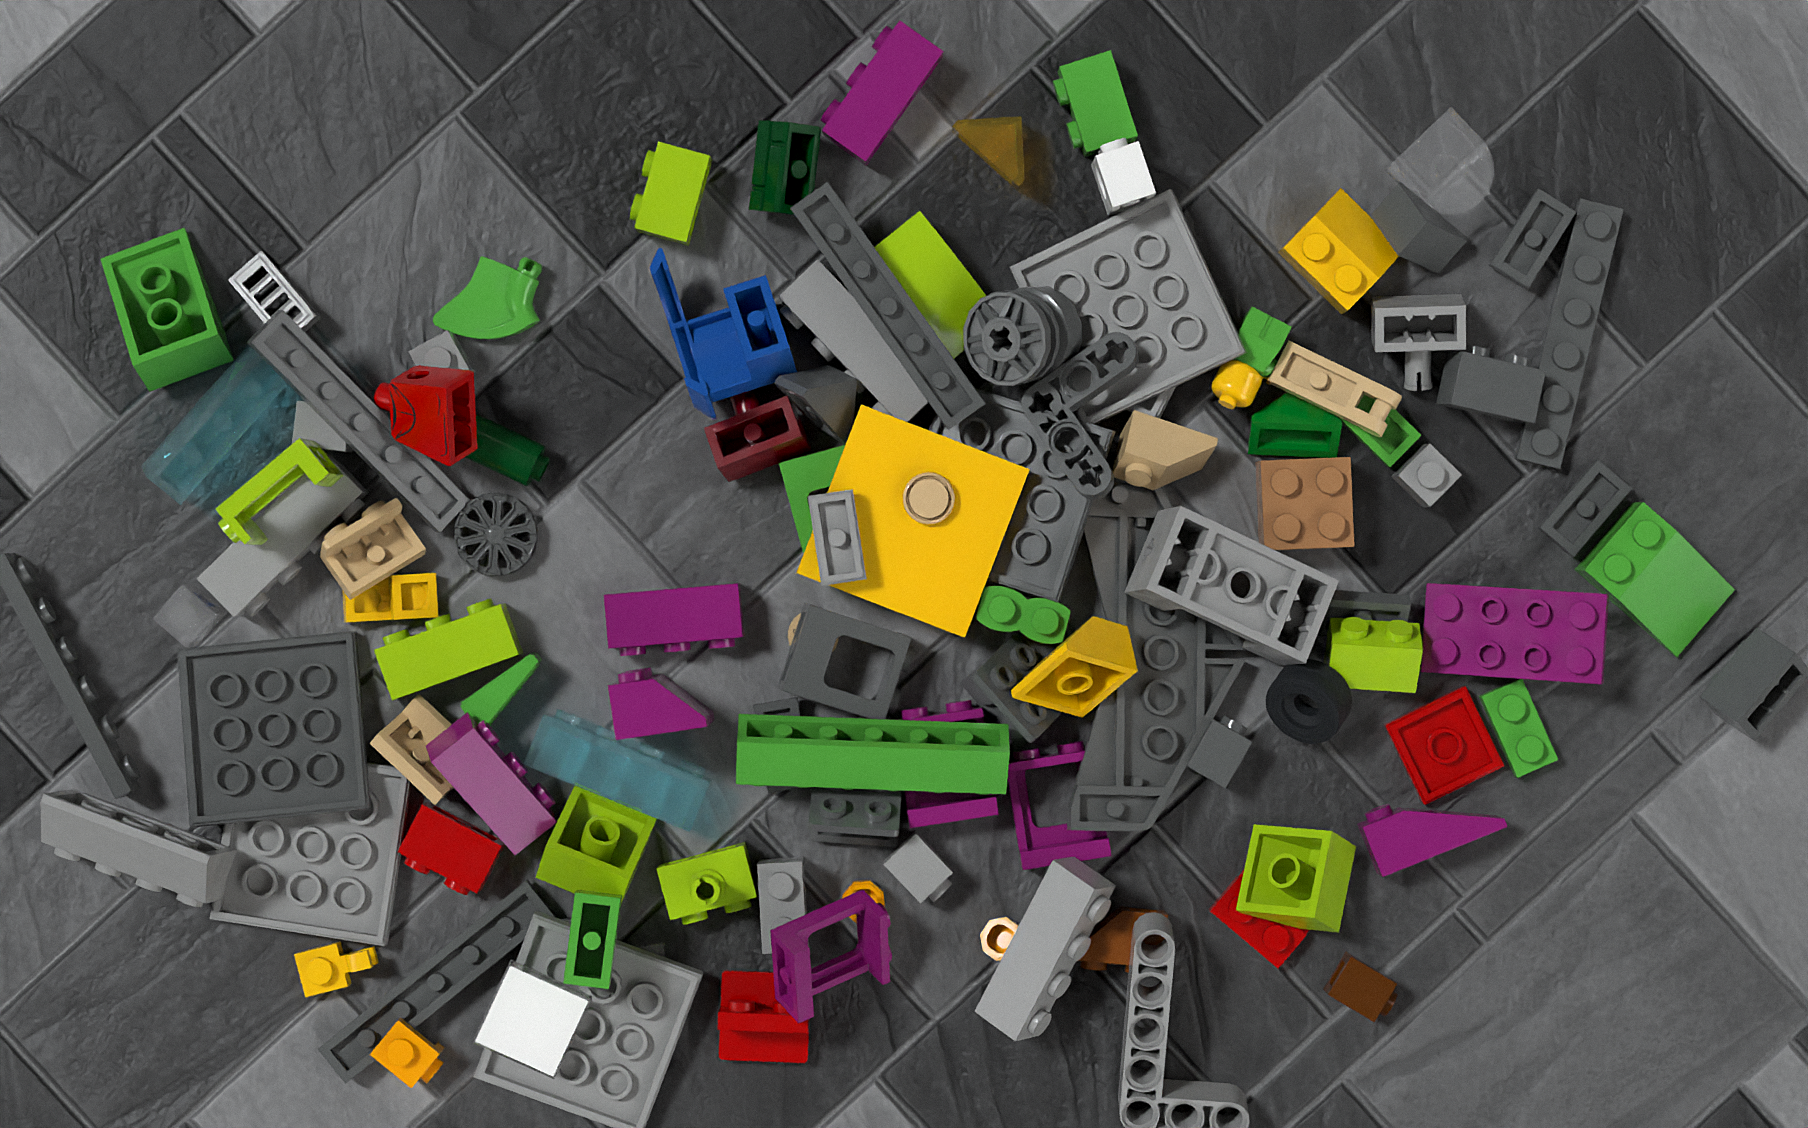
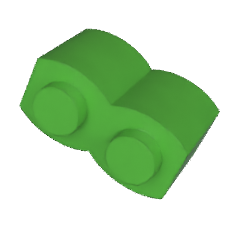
[975,585,1071,644]

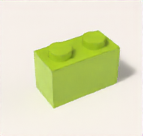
[630,141,713,246]
[1324,617,1423,693]

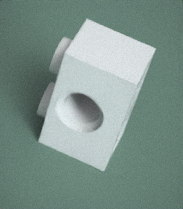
[1091,138,1156,216]

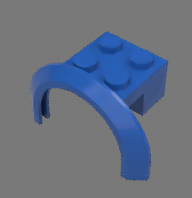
[649,248,797,420]

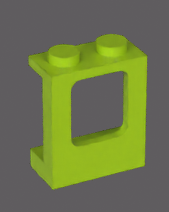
[215,438,344,545]

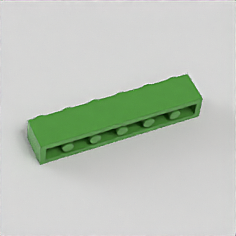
[736,714,1010,795]

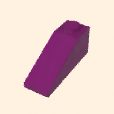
[1357,804,1508,877]

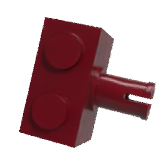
[704,389,811,482]

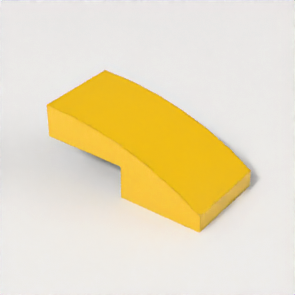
[342,573,438,622]

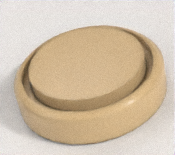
[903,472,955,524]

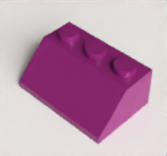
[608,667,714,740]

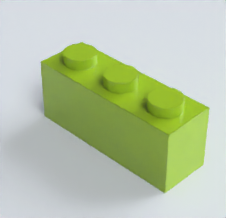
[374,598,523,700]

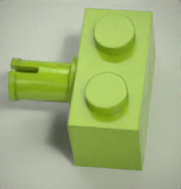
[656,842,759,925]

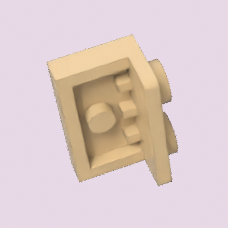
[320,498,426,600]
[370,695,454,805]

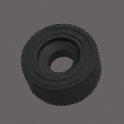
[1266,659,1352,744]

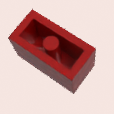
[398,801,505,895]

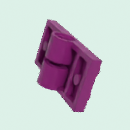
[1421,583,1609,684]

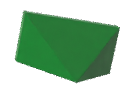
[1248,392,1342,458]

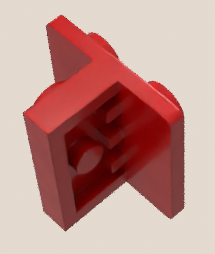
[717,970,809,1063]

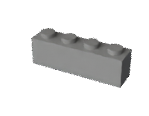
[779,259,928,423]
[197,453,369,617]
[975,857,1116,1041]

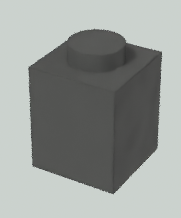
[1187,715,1252,789]

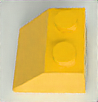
[1278,188,1399,314]
[1011,616,1138,718]

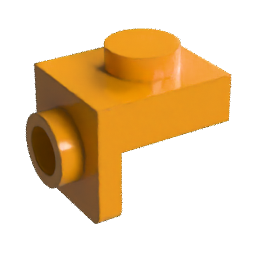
[370,1017,445,1088]

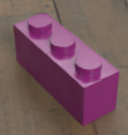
[820,20,944,166]
[604,583,744,656]
[426,712,557,855]

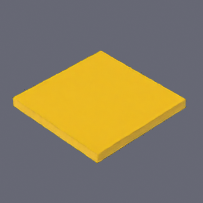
[796,404,1030,638]

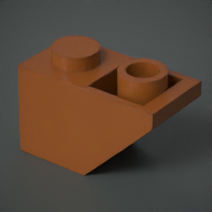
[1079,906,1168,973]

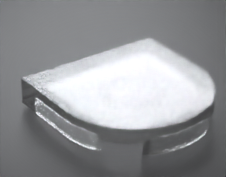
[1385,107,1494,215]

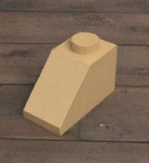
[1112,410,1218,490]

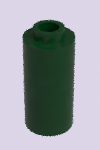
[465,414,550,486]

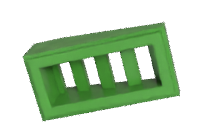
[460,652,543,726]

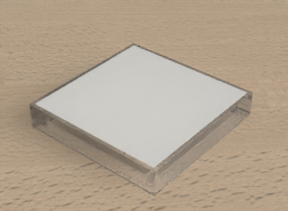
[472,959,592,1079]

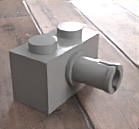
[1371,294,1466,391]

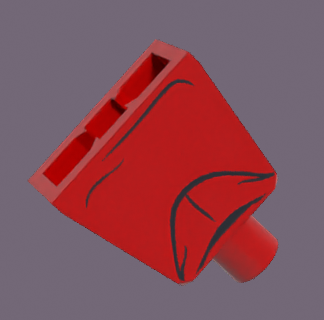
[374,365,478,466]

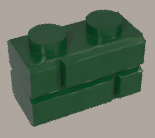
[749,120,821,215]

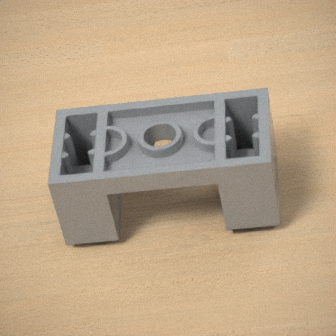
[1124,506,1339,666]

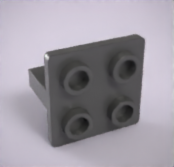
[960,635,1062,749]
[808,787,902,847]

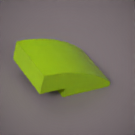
[874,211,986,359]

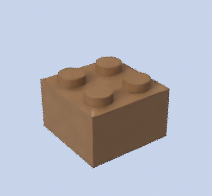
[1255,457,1354,550]

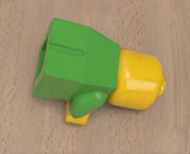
[1212,306,1292,409]

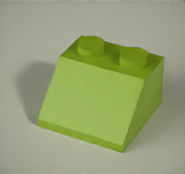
[535,782,658,904]
[1236,824,1356,933]

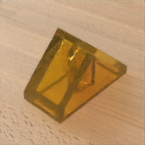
[951,116,1025,191]

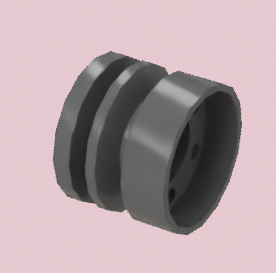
[963,286,1082,386]

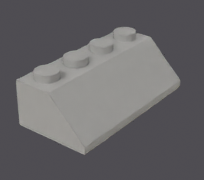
[40,789,237,907]

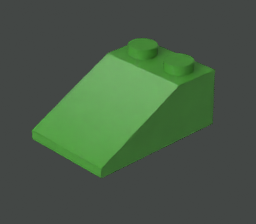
[101,227,234,392]
[1574,502,1735,657]

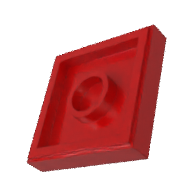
[1383,686,1504,805]

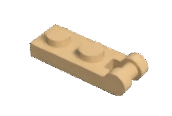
[1268,341,1402,437]

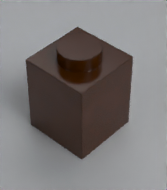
[1323,952,1398,1022]

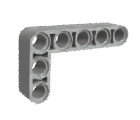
[1118,912,1250,1128]

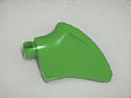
[433,256,542,339]

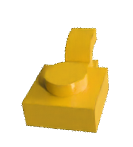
[294,941,379,997]

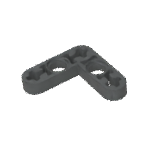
[1022,332,1138,500]

